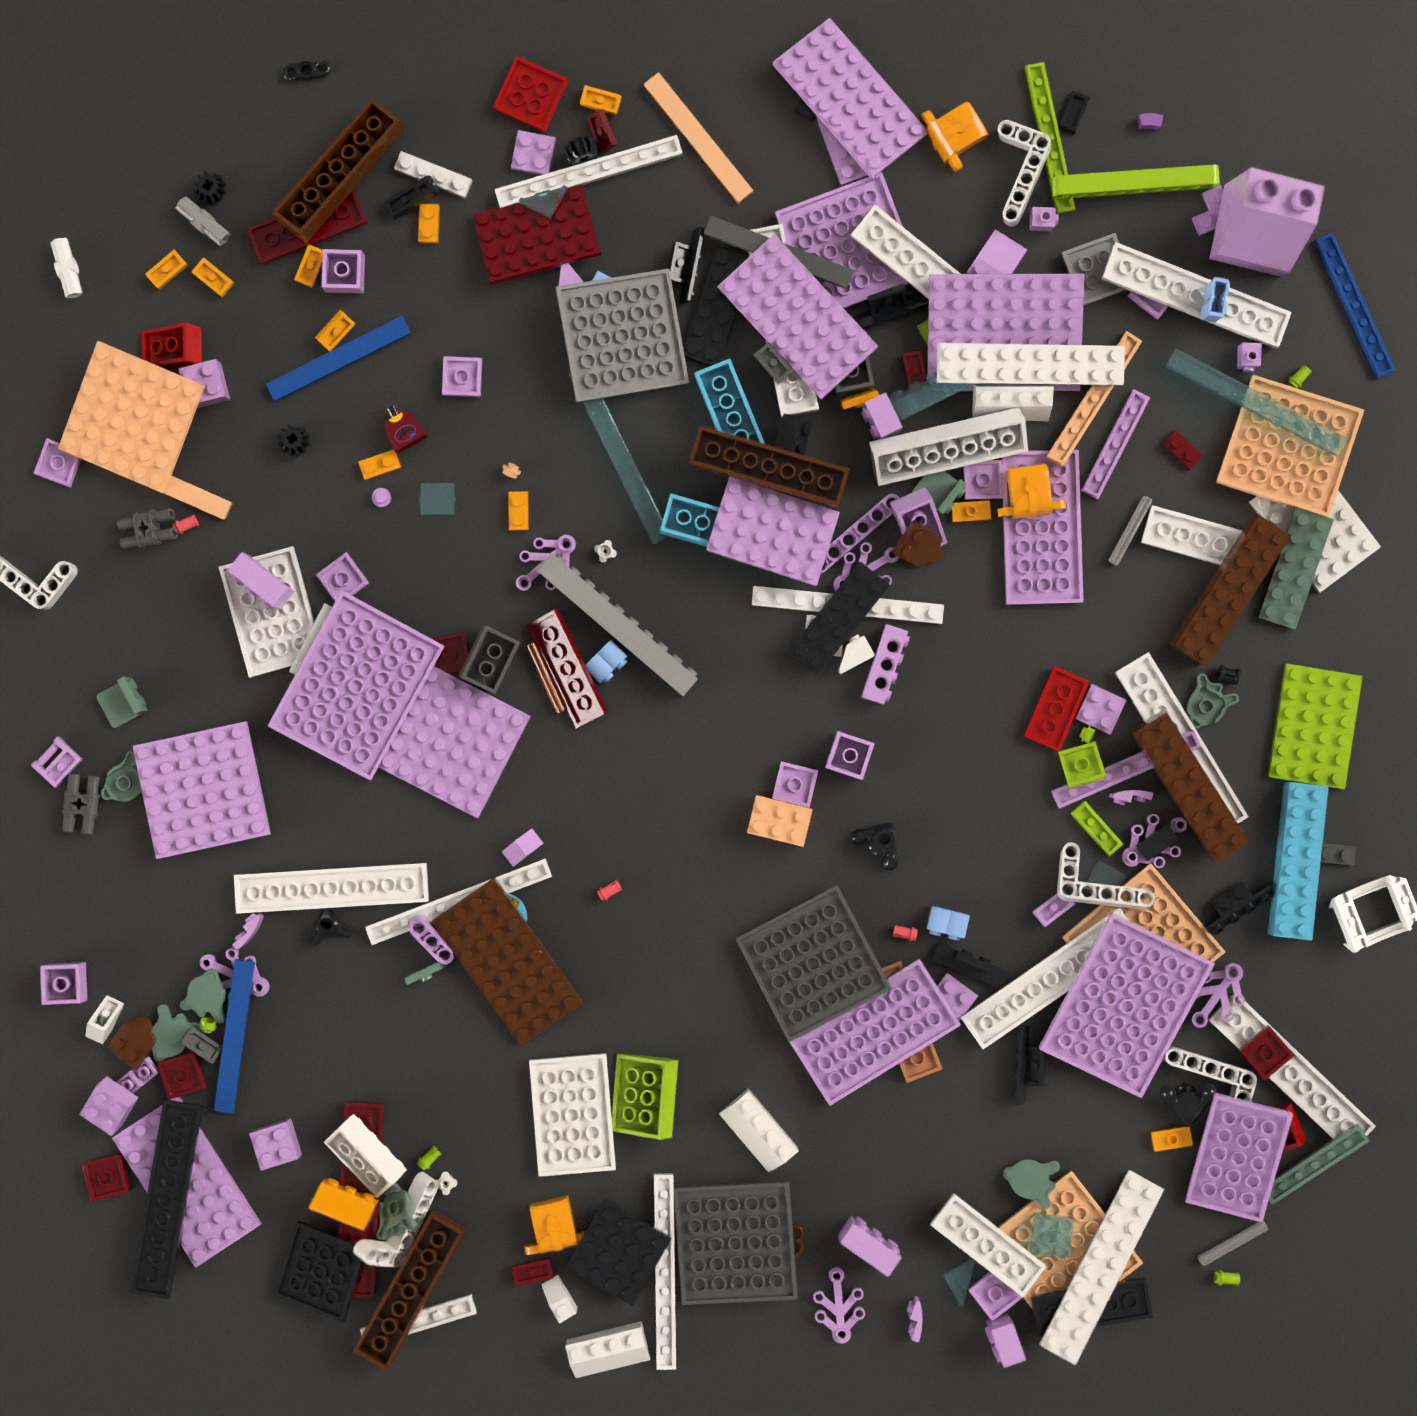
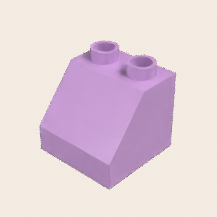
[1209,167,1325,277]

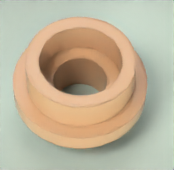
[502,463,521,479]

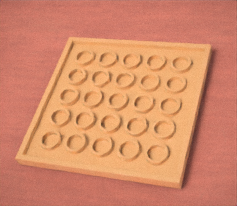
[58,341,205,493]
[1216,375,1364,518]
[1062,863,1225,962]
[998,1169,1143,1308]

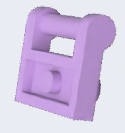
[31,736,83,788]

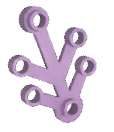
[516,535,576,591]
[834,542,899,591]
[1122,814,1187,868]
[200,947,270,1000]
[1192,963,1245,1028]
[813,1266,865,1344]

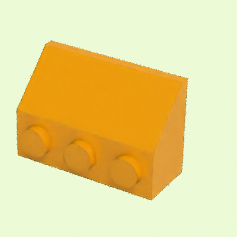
[309,1178,378,1230]

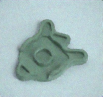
[1186,673,1239,729]
[100,751,142,802]
[180,969,226,1023]
[152,1004,201,1062]
[1003,1159,1060,1209]
[377,1182,416,1240]

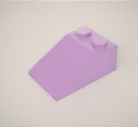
[966,229,1027,274]
[890,487,947,546]

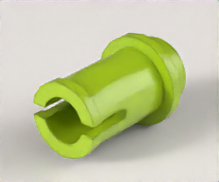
[1287,365,1312,388]
[417,1145,442,1171]
[1214,1270,1240,1286]

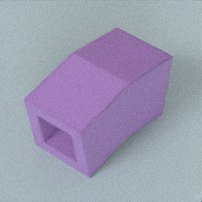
[1138,113,1163,130]

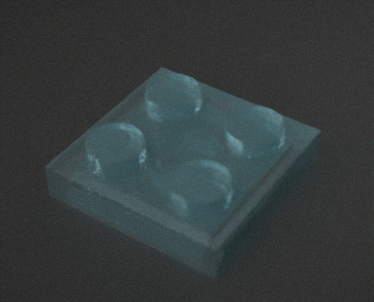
[1030,1213,1074,1258]

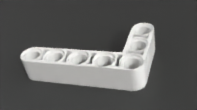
[998,120,1051,226]
[0,556,77,610]
[1057,843,1155,910]
[1163,1046,1257,1102]
[354,1172,439,1267]

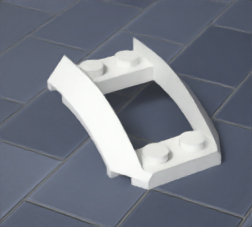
[1329,875,1417,953]

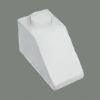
[838,635,875,674]
[85,995,124,1044]
[541,1275,578,1323]

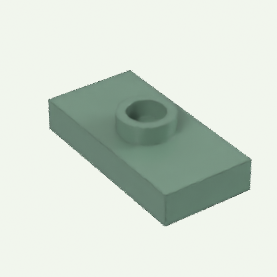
[404,962,444,985]

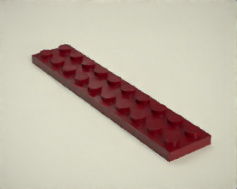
[338,1101,385,1299]

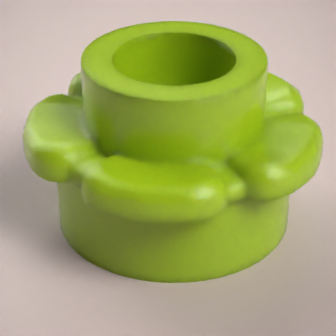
[1079,726,1096,743]
[198,1017,217,1033]

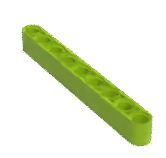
[1051,165,1220,199]

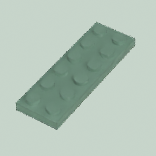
[1257,508,1334,629]

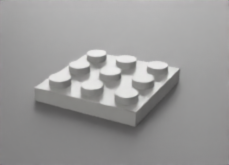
[1061,233,1127,306]

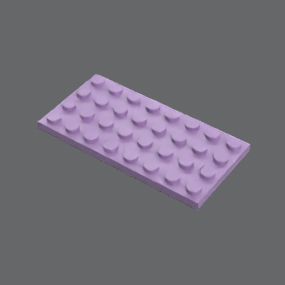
[772,18,929,179]
[717,234,878,400]
[1001,450,1084,605]
[790,959,961,1106]
[112,1097,262,1268]

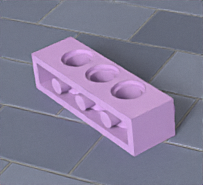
[861,624,910,705]

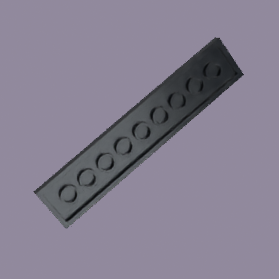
[130,1099,204,1299]

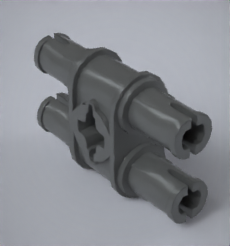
[117,509,178,549]
[61,774,100,834]

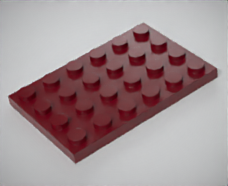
[472,185,601,285]

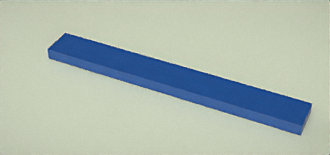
[1313,232,1396,379]
[266,316,411,402]
[214,959,255,1114]

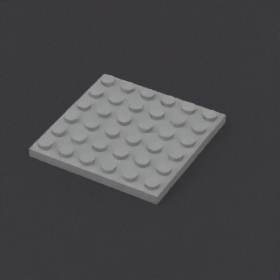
[555,269,689,402]

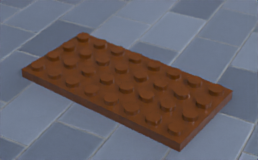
[431,877,584,1046]

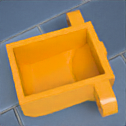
[921,102,988,172]
[997,464,1066,519]
[524,1195,586,1255]

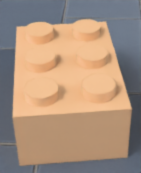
[747,795,813,847]

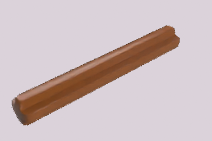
[526,642,566,714]

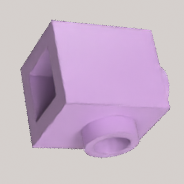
[1029,207,1059,232]
[1237,342,1262,372]

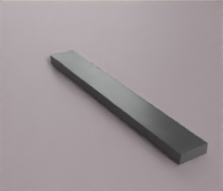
[704,216,854,289]

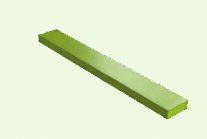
[1024,62,1076,214]

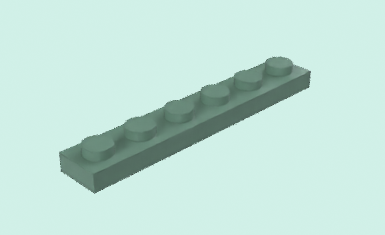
[1269,1124,1370,1205]

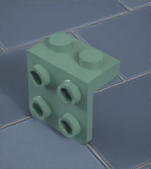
[912,471,967,517]
[97,677,148,728]

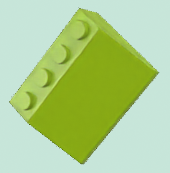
[612,1054,678,1140]

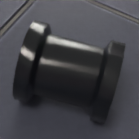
[1216,664,1241,685]

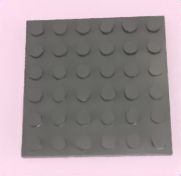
[736,885,892,1042]
[674,1181,798,1305]

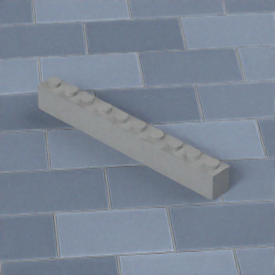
[537,553,698,696]

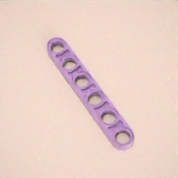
[821,494,899,574]

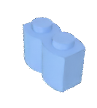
[1201,277,1230,322]
[586,640,628,683]
[926,906,970,941]

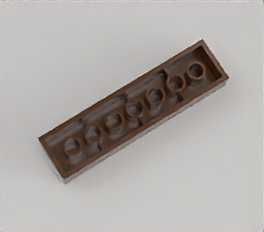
[272,98,405,243]
[689,425,849,509]
[1169,515,1291,667]
[1130,710,1250,863]
[353,1209,467,1371]

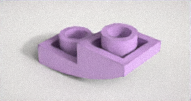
[1109,790,1153,805]
[232,913,264,950]
[116,1056,159,1094]
[907,1296,922,1343]

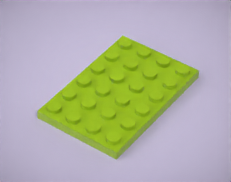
[1267,664,1363,789]

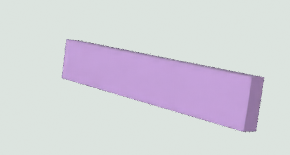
[1081,389,1150,500]

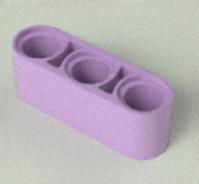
[410,914,453,964]

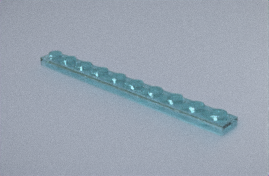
[1166,349,1348,457]
[569,372,670,545]

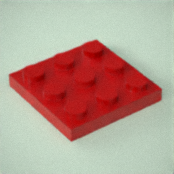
[493,56,569,133]

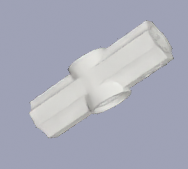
[50,238,83,298]

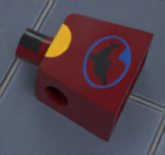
[384,405,429,454]

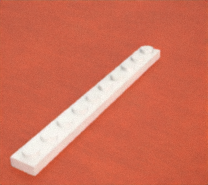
[494,135,683,208]
[752,586,944,624]
[365,859,552,945]
[654,1173,676,1370]

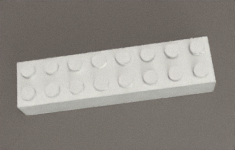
[869,407,1028,486]

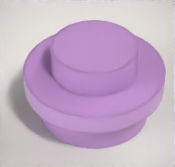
[372,488,391,507]

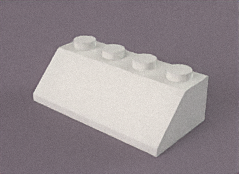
[972,383,1054,421]
[719,1088,798,1173]
[324,1114,407,1198]
[565,1321,651,1378]

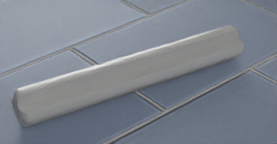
[1108,496,1152,566]
[1198,1221,1268,1266]

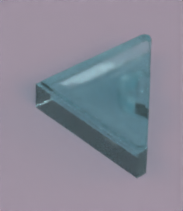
[519,185,568,218]
[943,1258,976,1307]

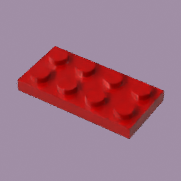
[1023,666,1090,752]

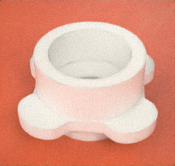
[594,540,617,563]
[436,1171,457,1195]

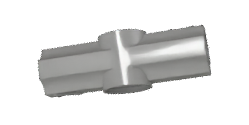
[175,196,231,246]

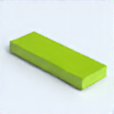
[1070,801,1123,857]

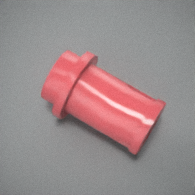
[172,514,199,534]
[597,879,622,901]
[893,925,918,942]

